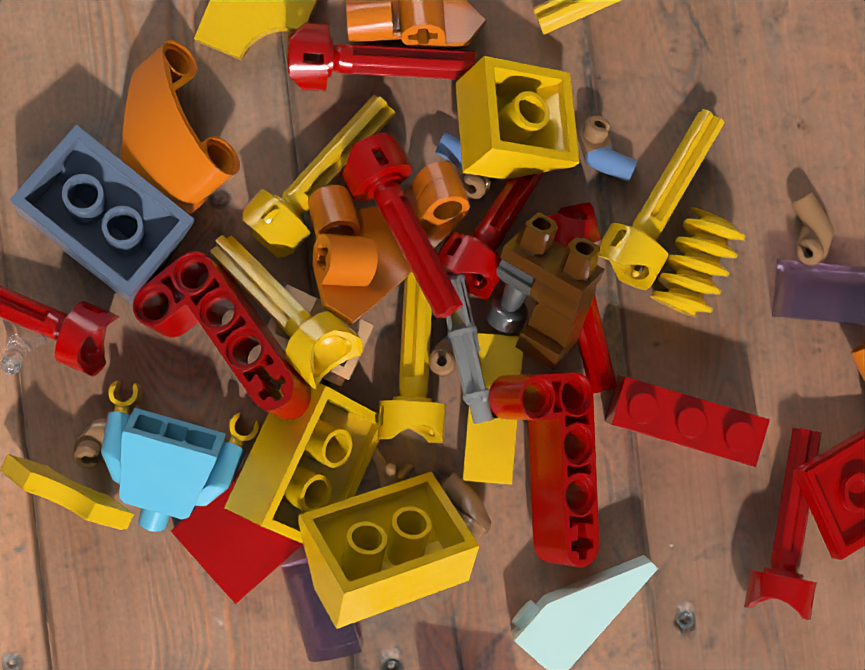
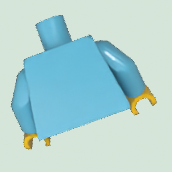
[101,380,259,532]

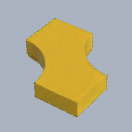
[194,0,319,60]
[0,454,134,530]

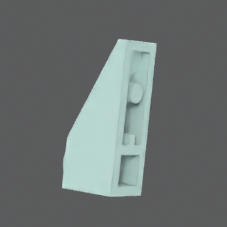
[511,555,658,670]

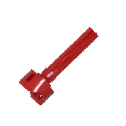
[288,23,476,92]
[342,133,463,319]
[437,173,544,300]
[530,202,617,393]
[0,285,119,377]
[744,428,822,620]

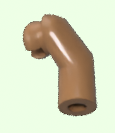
[791,192,835,266]

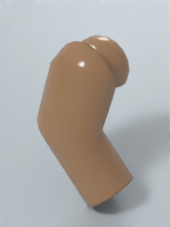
[74,418,107,468]
[440,471,491,541]

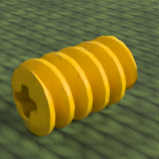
[650,207,746,318]

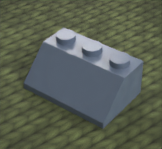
[10,124,194,306]

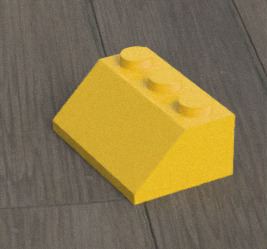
[224,383,380,544]
[298,471,479,629]

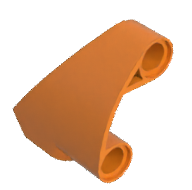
[346,0,486,48]
[121,40,240,215]
[308,161,470,325]

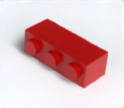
[605,375,770,467]

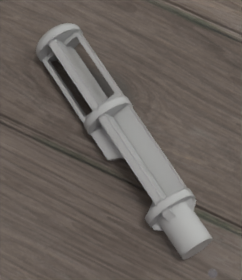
[446,271,493,424]

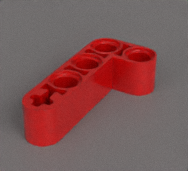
[133,251,311,420]
[488,372,599,568]

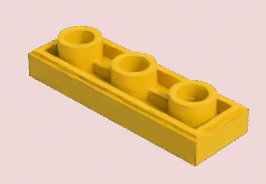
[462,333,523,485]

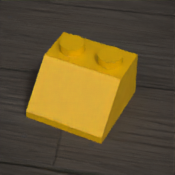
[456,56,580,179]

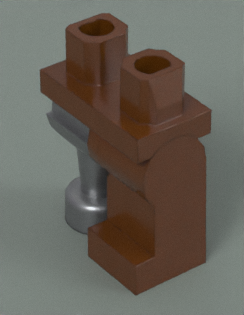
[486,213,605,370]

